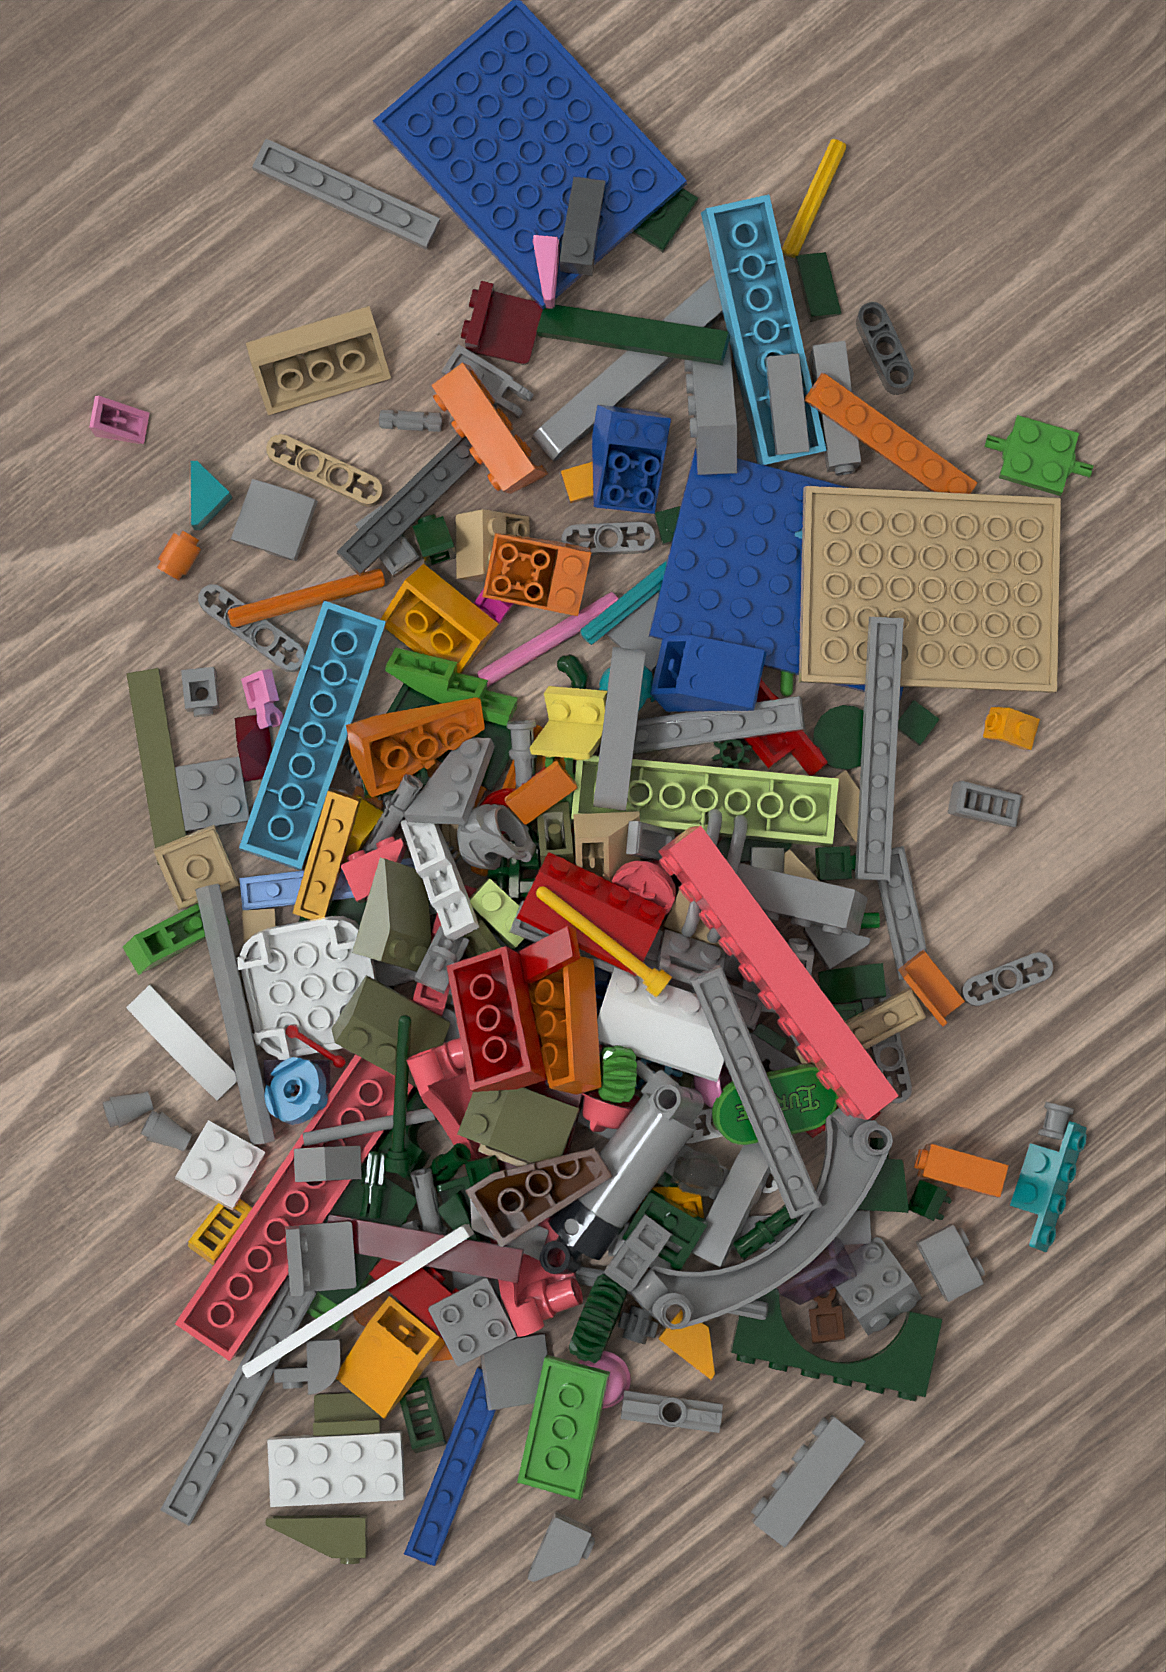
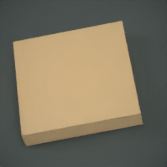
[153,825,239,910]

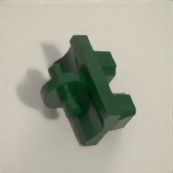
[487,841,541,906]

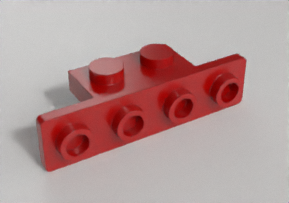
[744,678,827,776]

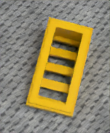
[188,1199,252,1265]

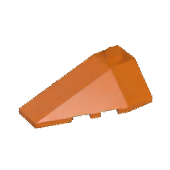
[346,697,485,797]

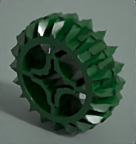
[569,1273,628,1363]

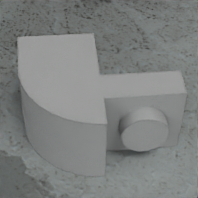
[274,1338,342,1395]

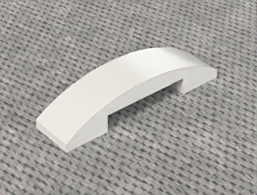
[126,985,237,1101]

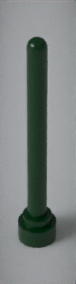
[384,1015,412,1173]

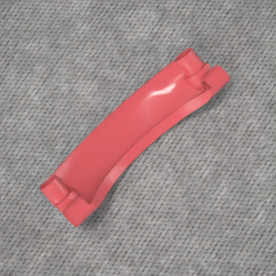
[406,1038,583,1337]

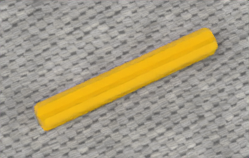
[782,139,846,258]

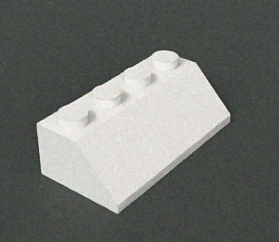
[597,968,741,1082]

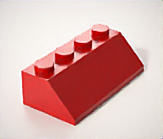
[516,852,668,976]
[446,946,547,1092]

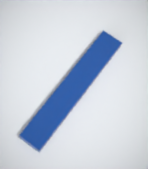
[404,1367,496,1566]

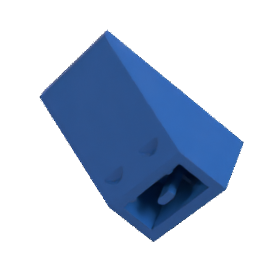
[592,405,671,514]
[650,635,767,712]

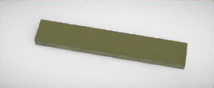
[126,668,187,865]

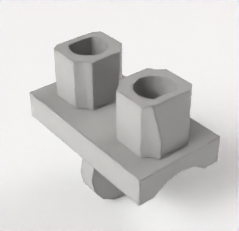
[414,926,469,994]

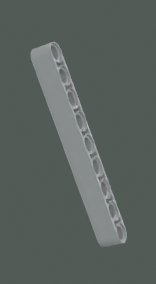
[532,275,724,462]

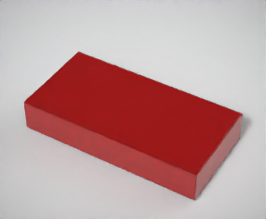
[519,926,581,983]

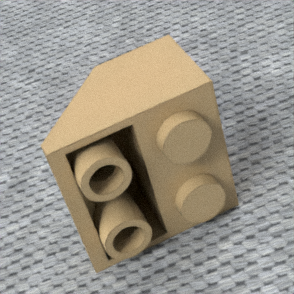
[456,509,530,582]
[573,811,640,882]

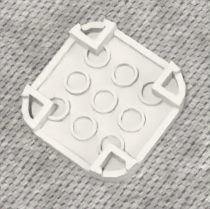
[237,916,378,1060]

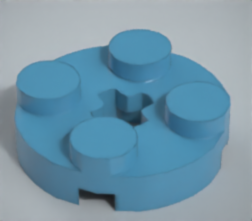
[264,1057,328,1125]

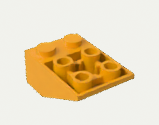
[336,1296,445,1419]

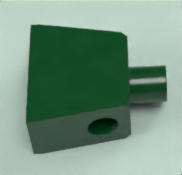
[857,1138,909,1213]

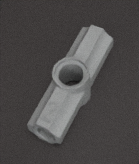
[621,1390,723,1433]

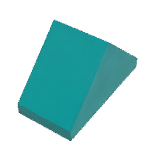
[191,461,233,530]

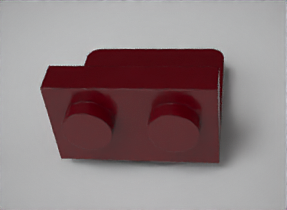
[461,281,543,365]

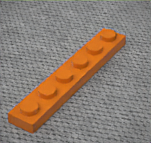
[804,373,977,494]

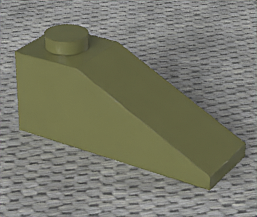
[266,1515,368,1564]

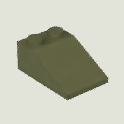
[352,857,432,972]
[457,1087,580,1163]

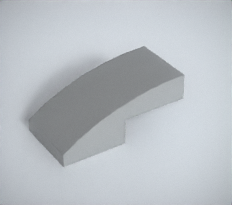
[603,1215,672,1292]

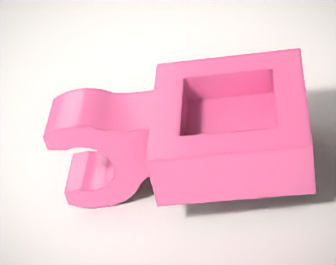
[241,669,284,729]

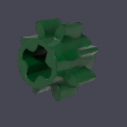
[712,739,752,769]

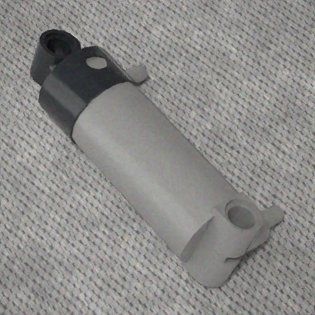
[540,1060,704,1274]

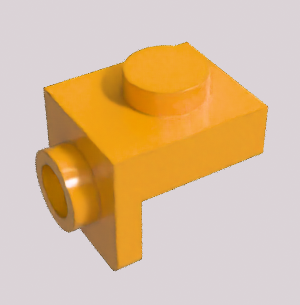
[983,707,1040,750]

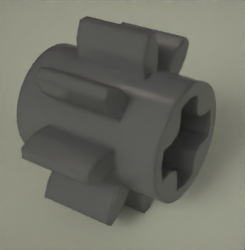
[618,1305,659,1345]

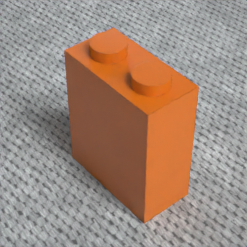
[914,1144,1009,1198]

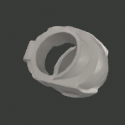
[457,804,536,870]

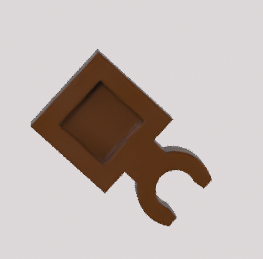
[809,1284,845,1344]

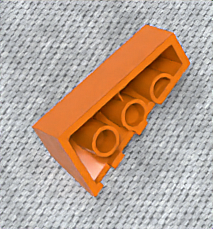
[431,362,548,494]
[527,956,601,1095]

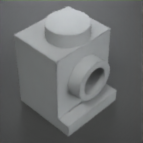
[181,667,220,717]

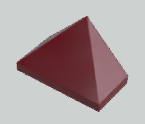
[234,714,272,782]

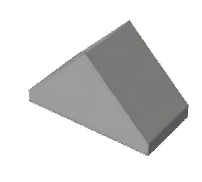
[803,925,870,970]
[294,1146,362,1182]

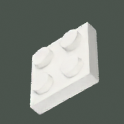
[175,1120,266,1211]

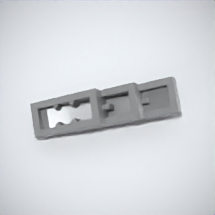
[691,1142,771,1267]

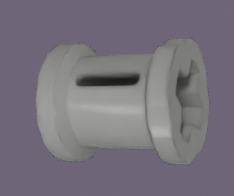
[1038,1102,1074,1141]

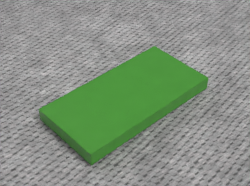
[517,1355,610,1500]

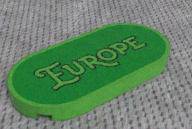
[712,1064,839,1145]

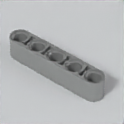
[593,647,646,811]

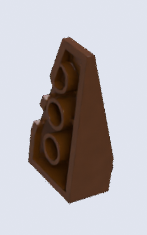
[466,1148,613,1247]

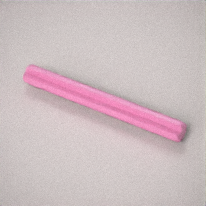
[477,592,618,687]

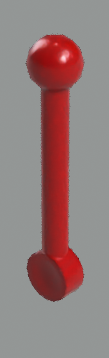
[286,1024,346,1068]

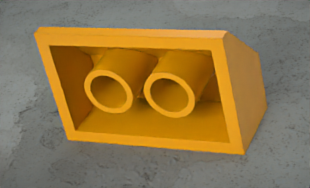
[380,563,499,674]

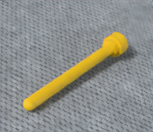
[536,886,672,998]

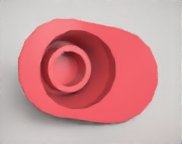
[581,1089,641,1132]

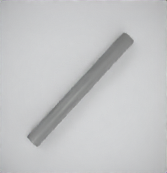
[303,1108,435,1146]

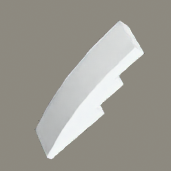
[400,819,479,941]

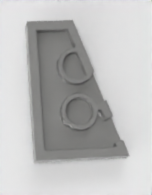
[403,738,495,825]

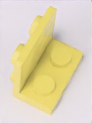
[530,686,607,760]

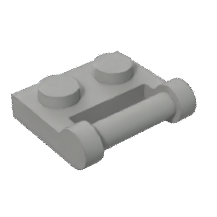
[655,929,726,985]

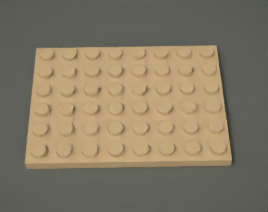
[799,486,1061,693]

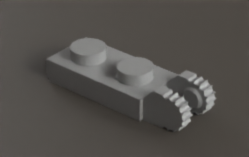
[441,344,534,418]

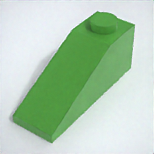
[122,904,230,975]

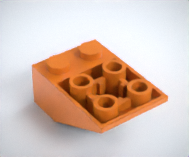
[482,533,591,616]

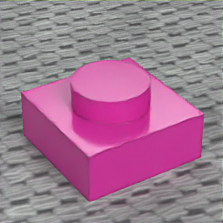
[473,588,514,627]

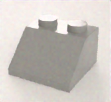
[527,1511,595,1582]

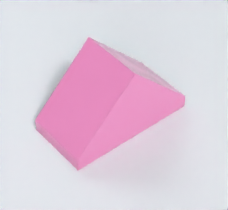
[89,396,150,444]

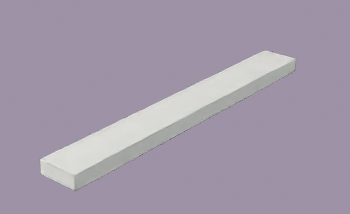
[242,1224,475,1379]

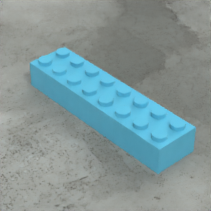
[701,195,827,466]
[239,601,386,871]

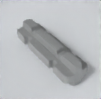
[379,410,442,432]

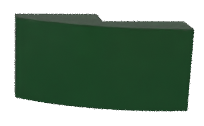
[818,963,886,1004]

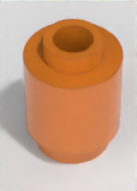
[157,530,201,581]

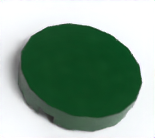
[813,705,864,771]

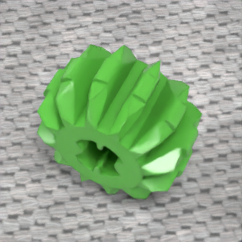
[598,1046,637,1103]

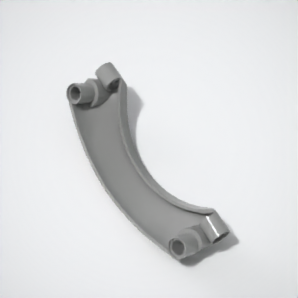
[630,1108,893,1330]

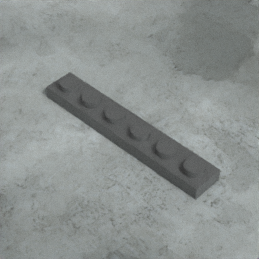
[336,434,477,576]

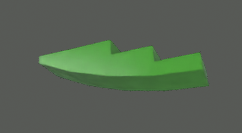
[385,647,518,726]

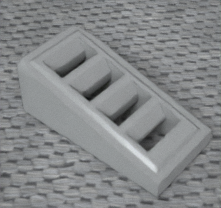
[948,781,1022,827]

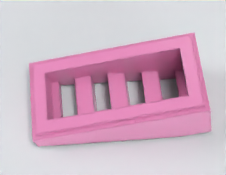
[533,235,560,309]

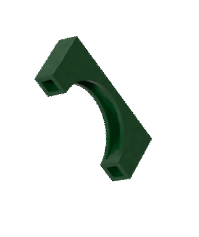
[730,1286,943,1401]

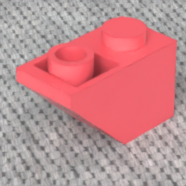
[341,836,407,904]

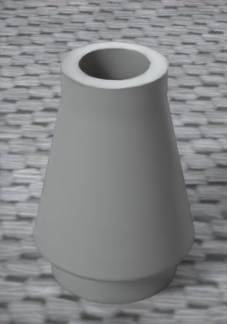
[103,1091,154,1128]
[141,1110,192,1151]

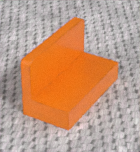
[898,949,965,1027]

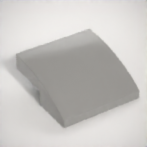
[231,479,318,561]

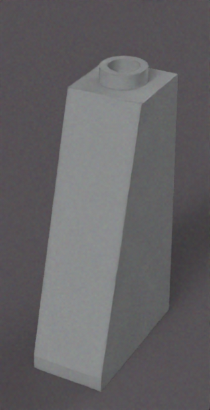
[809,341,861,476]

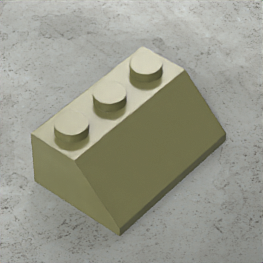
[331,975,450,1088]

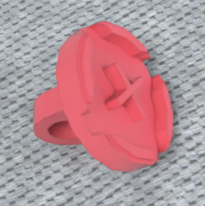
[612,861,676,915]

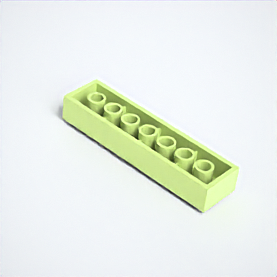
[571,755,839,847]

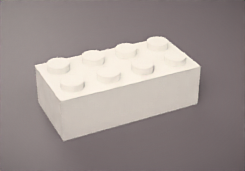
[267,1430,406,1507]

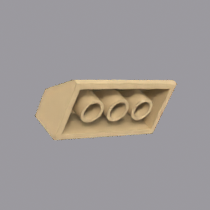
[246,306,391,415]

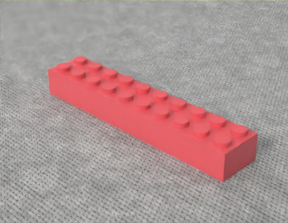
[658,825,899,1120]
[175,1054,414,1361]

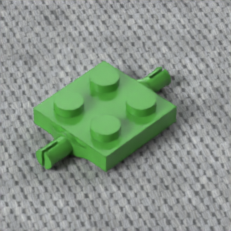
[984,415,1094,496]

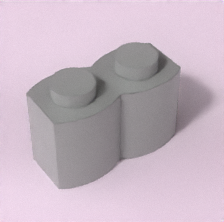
[916,1224,985,1302]

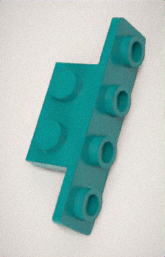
[1010,1121,1087,1252]

